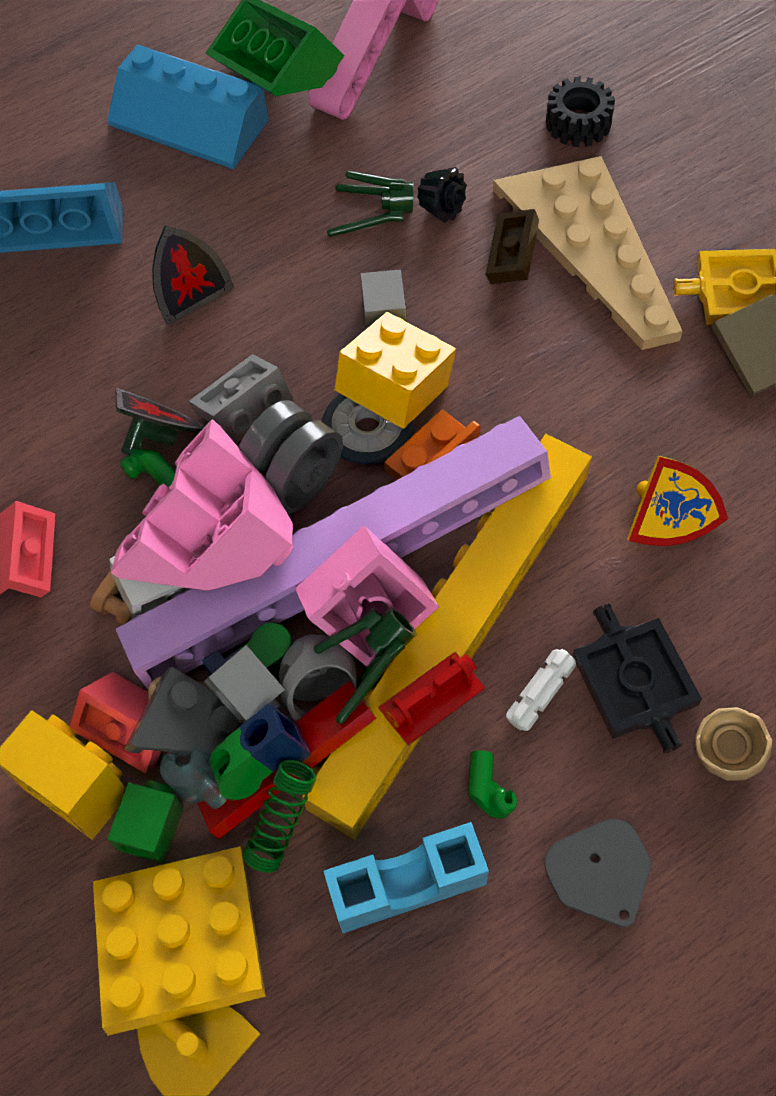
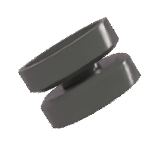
[239,400,343,514]

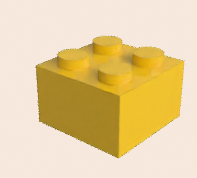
[334,312,456,429]
[0,710,126,840]

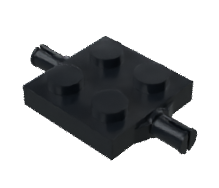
[572,604,702,753]

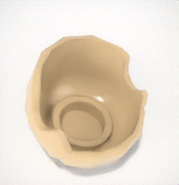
[695,707,772,781]

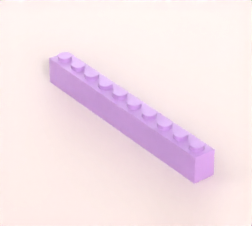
[116,416,551,689]

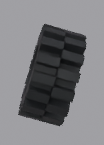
[546,76,615,147]

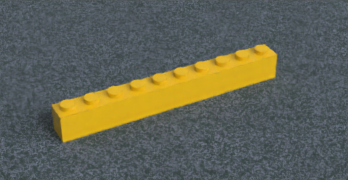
[302,434,592,840]

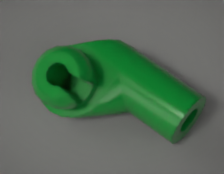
[120,448,175,487]
[468,750,517,819]

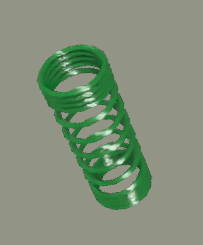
[242,760,317,873]

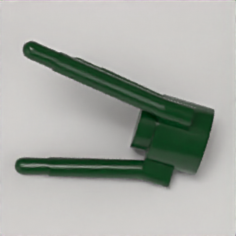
[327,171,413,237]
[314,607,417,724]

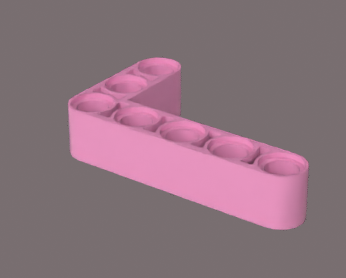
[309,0,438,120]

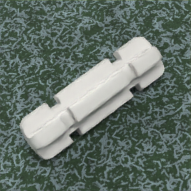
[506,649,576,731]

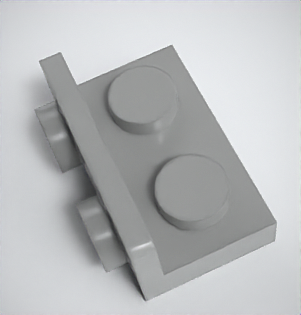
[189,354,293,444]

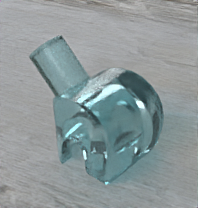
[160,750,227,809]

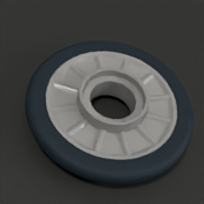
[322,394,414,465]

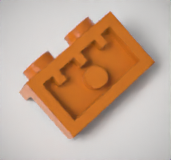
[384,409,481,480]

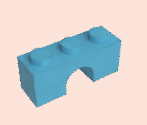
[323,822,489,934]

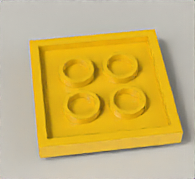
[93,846,266,1036]

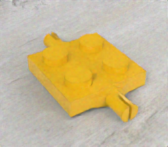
[673,249,776,325]

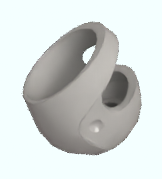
[279,634,357,721]

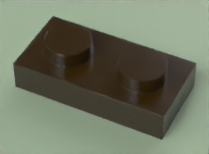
[486,209,539,284]

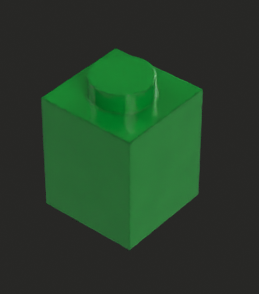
[107,781,184,864]

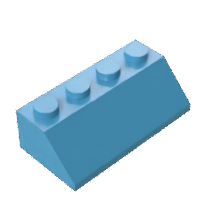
[107,44,269,170]
[0,182,123,253]

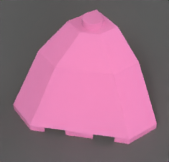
[111,419,293,591]

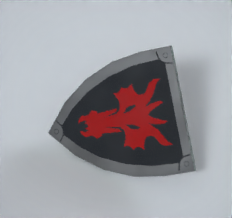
[152,225,234,325]
[115,388,205,455]

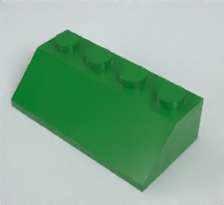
[206,0,345,97]

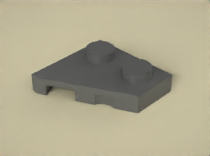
[124,666,241,758]

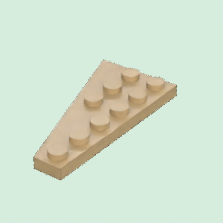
[493,156,683,350]

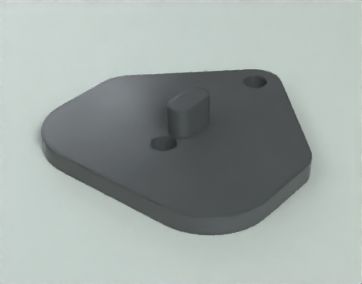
[544,819,651,928]

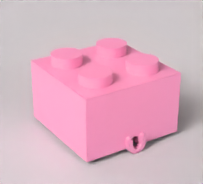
[295,525,439,667]

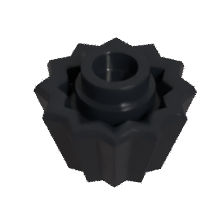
[417,167,467,223]

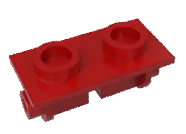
[378,652,485,746]

